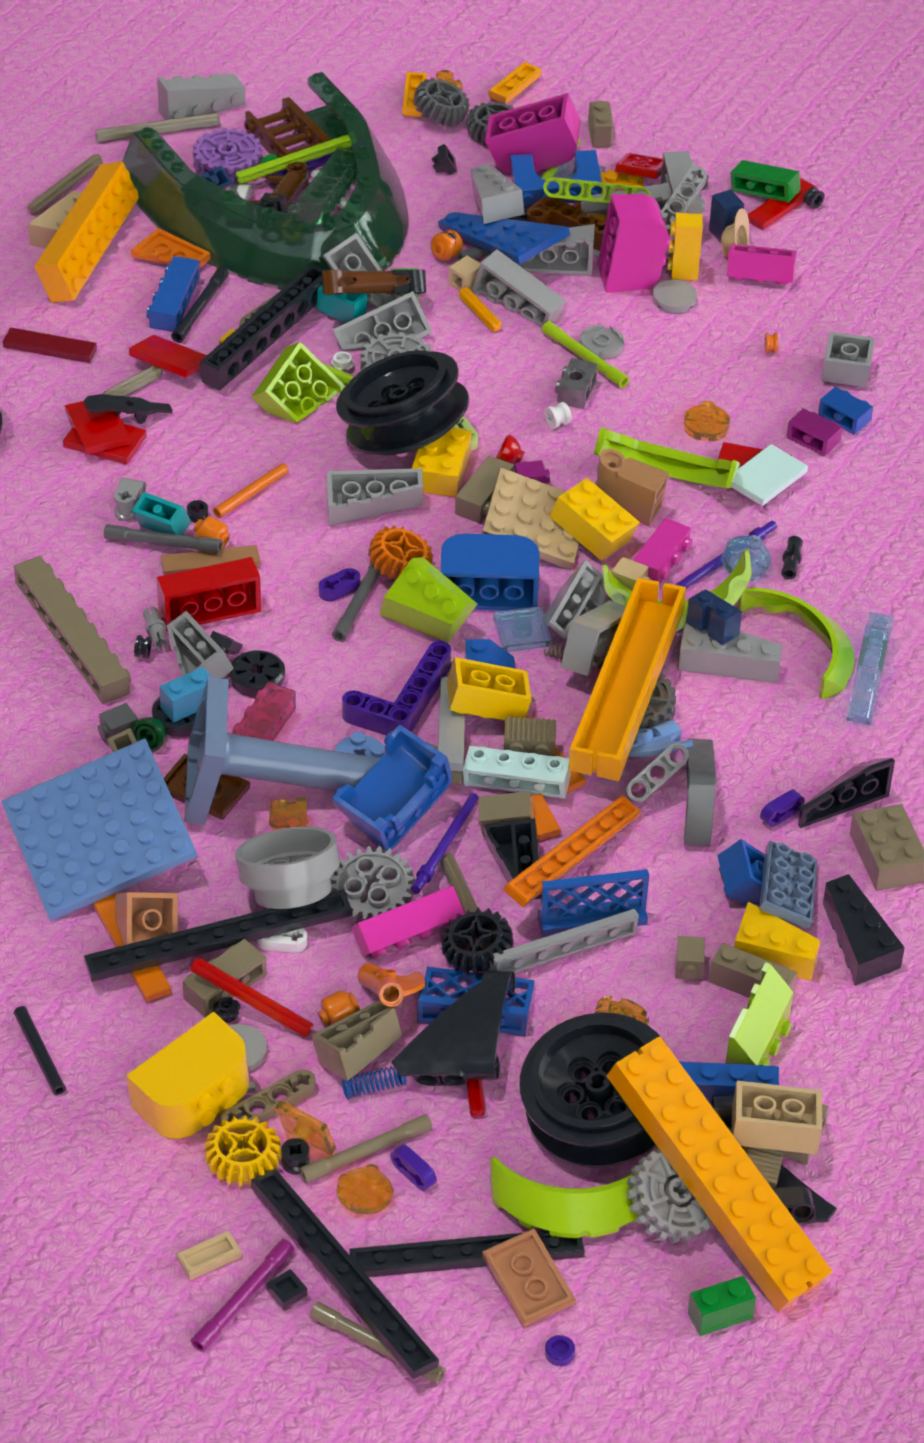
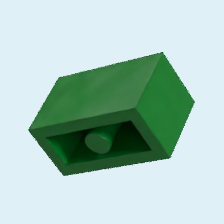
[688,1275,756,1336]

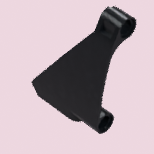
[391,970,515,1086]
[711,1095,837,1224]

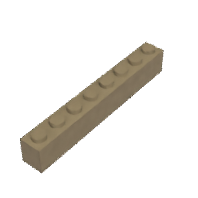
[14,556,131,704]

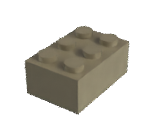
[850,804,924,891]

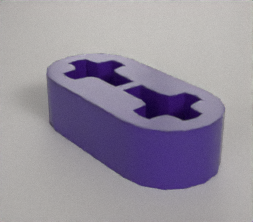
[319,568,360,601]
[760,789,805,827]
[390,1144,437,1191]

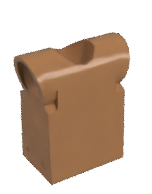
[595,449,669,526]

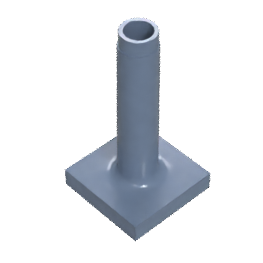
[184,676,381,825]

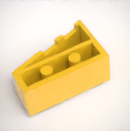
[667,213,703,280]
[734,902,820,981]

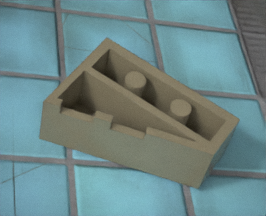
[311,1000,402,1081]

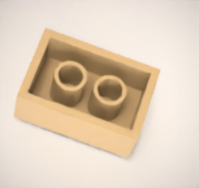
[732,1081,822,1155]

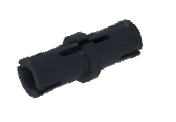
[781,536,803,579]

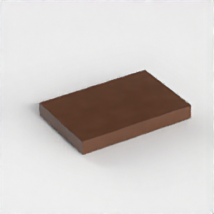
[164,753,250,820]

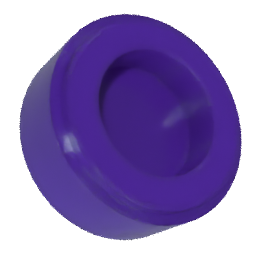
[545,1335,575,1366]

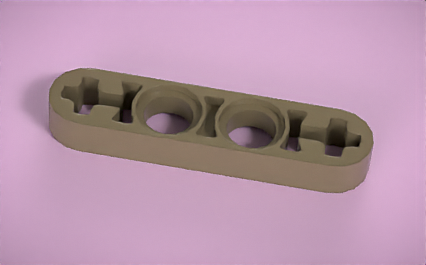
[221,1070,316,1124]

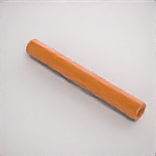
[213,463,289,518]

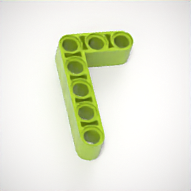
[543,177,651,204]

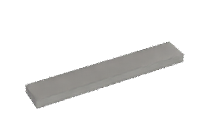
[437,677,465,772]
[489,909,639,973]

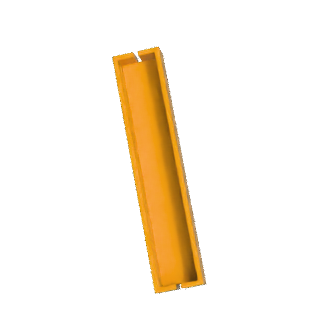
[569,578,686,781]
[607,1036,833,1312]

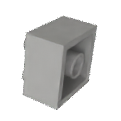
[822,332,875,387]

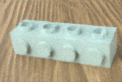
[463,746,571,799]

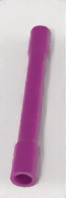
[190,1239,295,1352]

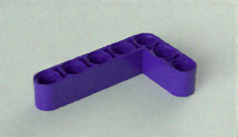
[342,641,451,736]

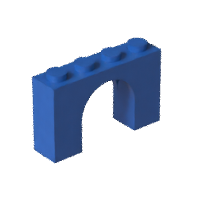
[510,150,602,206]

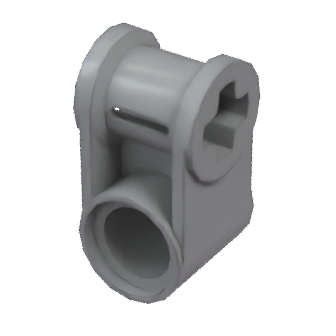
[114,478,146,521]

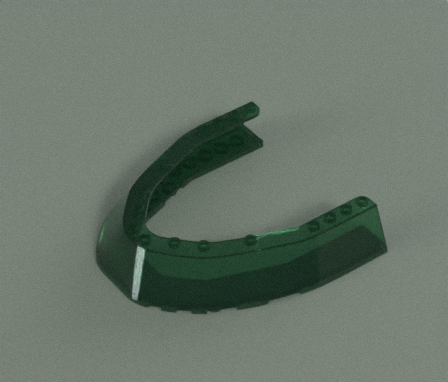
[122,72,409,290]

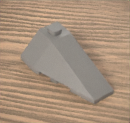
[332,291,432,350]

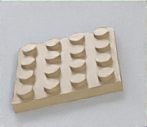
[481,468,579,570]

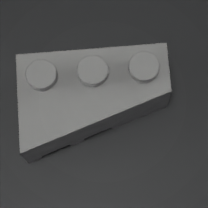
[167,611,234,678]

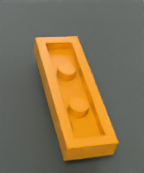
[489,62,542,104]
[402,72,427,117]

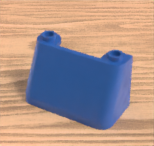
[332,725,452,851]

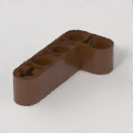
[526,196,605,251]

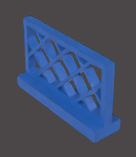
[537,869,649,937]
[417,967,535,1036]

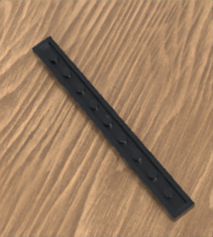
[84,890,352,982]
[251,1169,439,1379]

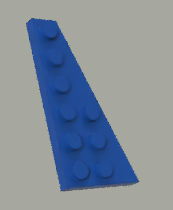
[438,212,570,264]

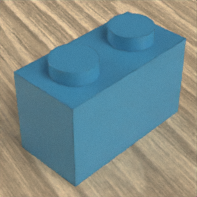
[159,667,212,723]

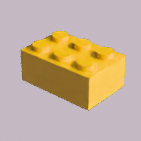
[412,428,472,497]
[549,478,640,561]
[447,657,532,721]

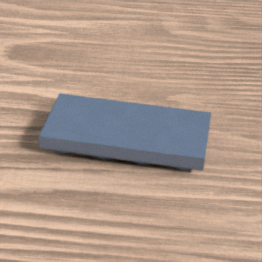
[759,840,817,929]

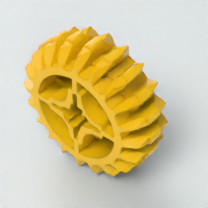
[204,1115,281,1188]

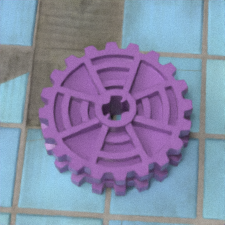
[193,128,262,184]

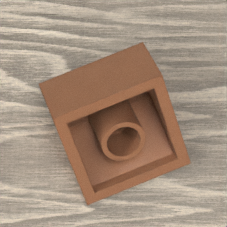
[115,892,178,945]

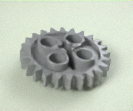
[330,846,415,923]

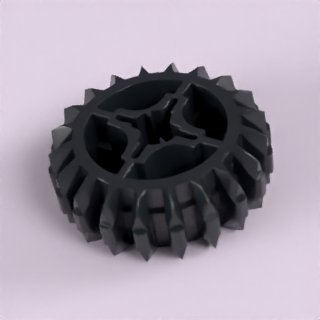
[440,907,514,976]

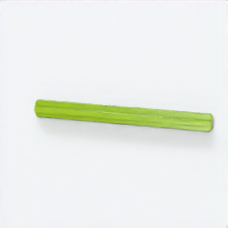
[236,133,357,184]

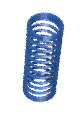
[342,1066,406,1099]

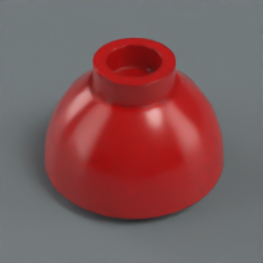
[496,434,525,464]

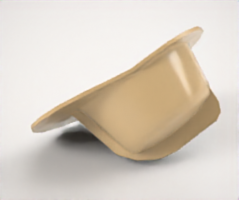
[721,208,750,257]

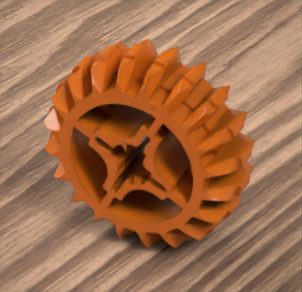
[368,525,434,580]

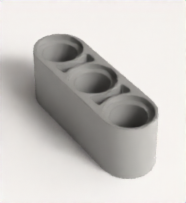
[626,744,689,803]

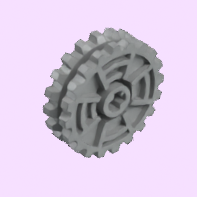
[360,332,434,371]
[626,1148,713,1243]

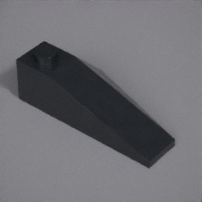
[798,758,895,828]

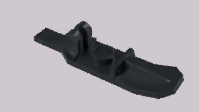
[83,394,173,424]

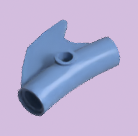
[628,720,693,758]

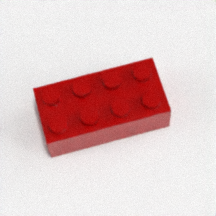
[157,557,261,632]

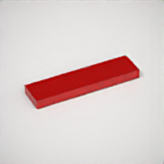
[747,178,817,230]

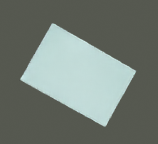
[731,444,808,506]

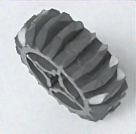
[413,78,470,127]
[466,101,514,145]

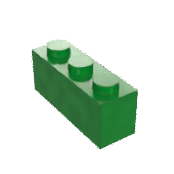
[730,160,801,202]

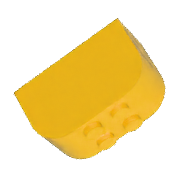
[126,1012,250,1139]

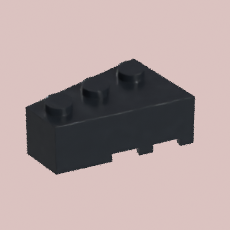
[483,818,541,900]

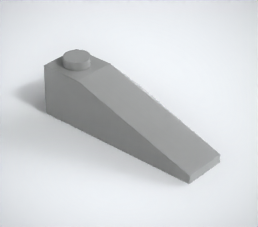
[322,233,400,309]

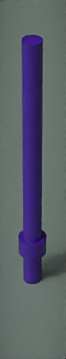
[675,520,777,588]
[411,793,479,894]

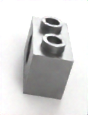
[555,358,598,409]

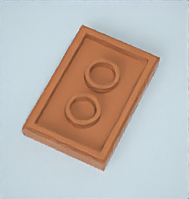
[482,1229,576,1328]

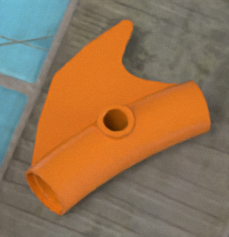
[357,963,425,1007]

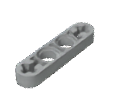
[661,166,707,235]

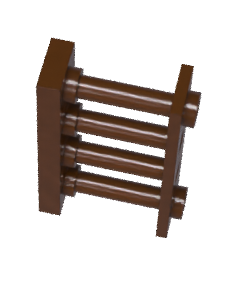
[244,97,331,158]

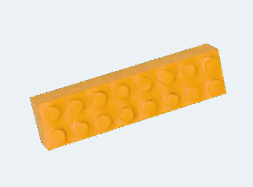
[34,161,139,303]

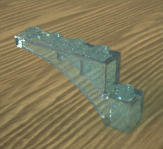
[847,612,894,725]

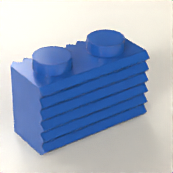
[818,386,873,435]

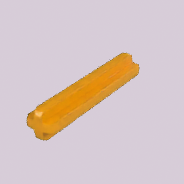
[459,287,502,332]

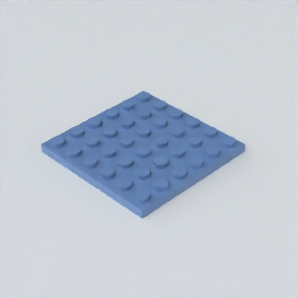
[1,739,198,921]

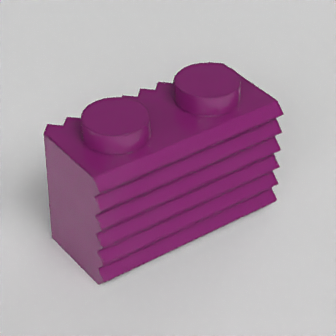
[787,408,842,456]

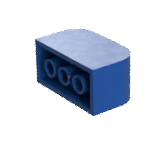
[441,533,539,612]

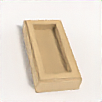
[176,1231,242,1281]

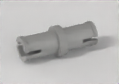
[143,607,169,650]

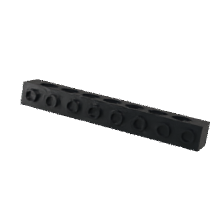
[200,264,326,391]

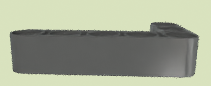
[684,738,716,847]

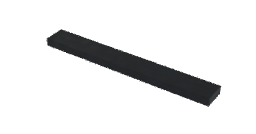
[349,1230,584,1277]

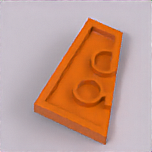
[131,228,210,268]

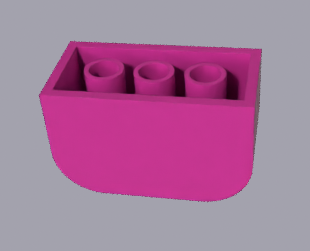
[485,93,581,175]
[597,194,670,293]

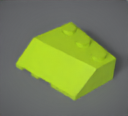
[251,342,346,423]
[380,557,477,642]
[725,962,793,1066]

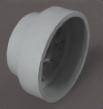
[235,827,340,909]

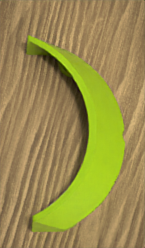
[594,427,740,489]
[602,550,752,631]
[737,588,855,699]
[490,1149,657,1238]

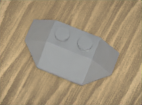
[542,560,607,640]

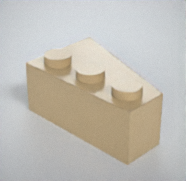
[28,190,82,248]

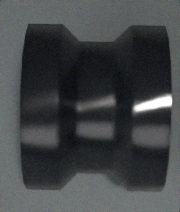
[281,1138,310,1175]

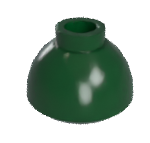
[132,717,166,752]

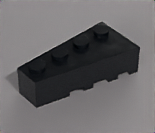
[823,874,905,986]

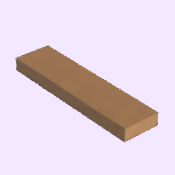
[161,545,260,575]

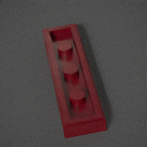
[3,327,97,363]

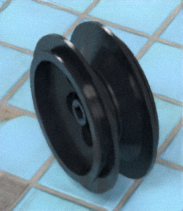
[336,350,469,455]
[519,1013,667,1168]

